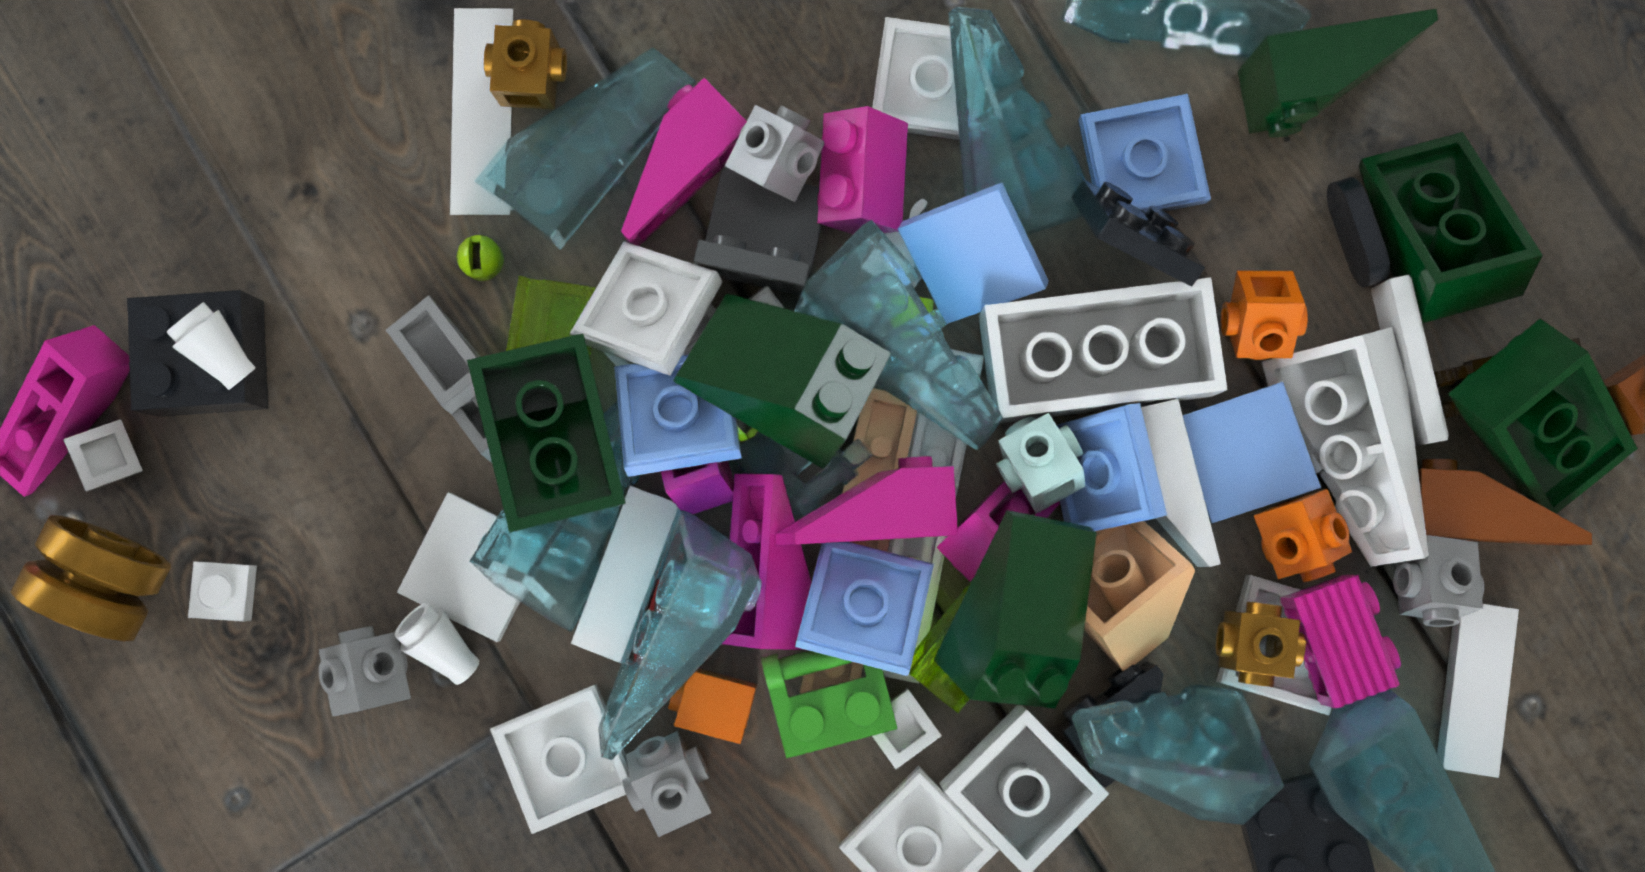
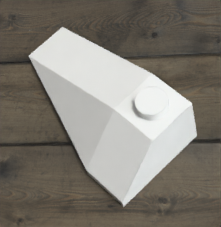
[1262,327,1429,567]

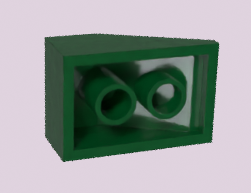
[1238,9,1439,138]
[1359,132,1543,323]
[673,293,891,469]
[1448,318,1638,514]
[467,333,626,533]
[934,510,1097,709]

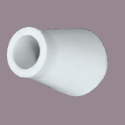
[167,302,256,390]
[395,603,479,685]

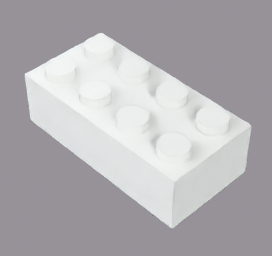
[978,277,1228,424]

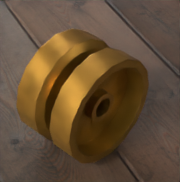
[10,515,171,642]

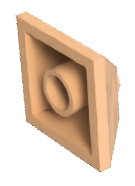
[1084,521,1195,671]

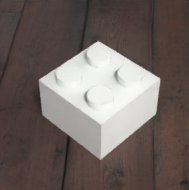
[939,705,1109,872]

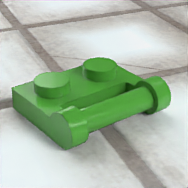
[761,650,898,759]

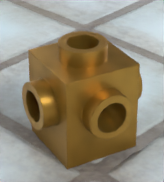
[484,19,567,110]
[1215,602,1306,687]

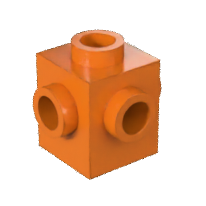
[1220,271,1308,360]
[1253,488,1352,582]

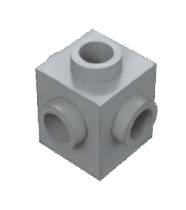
[725,105,825,202]
[1393,535,1484,627]
[319,626,411,717]
[622,731,711,837]

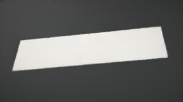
[450,8,513,215]

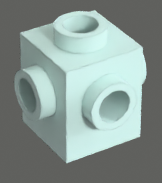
[996,413,1085,514]

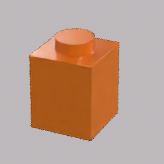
[668,667,758,744]

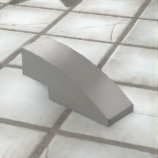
[386,295,492,463]

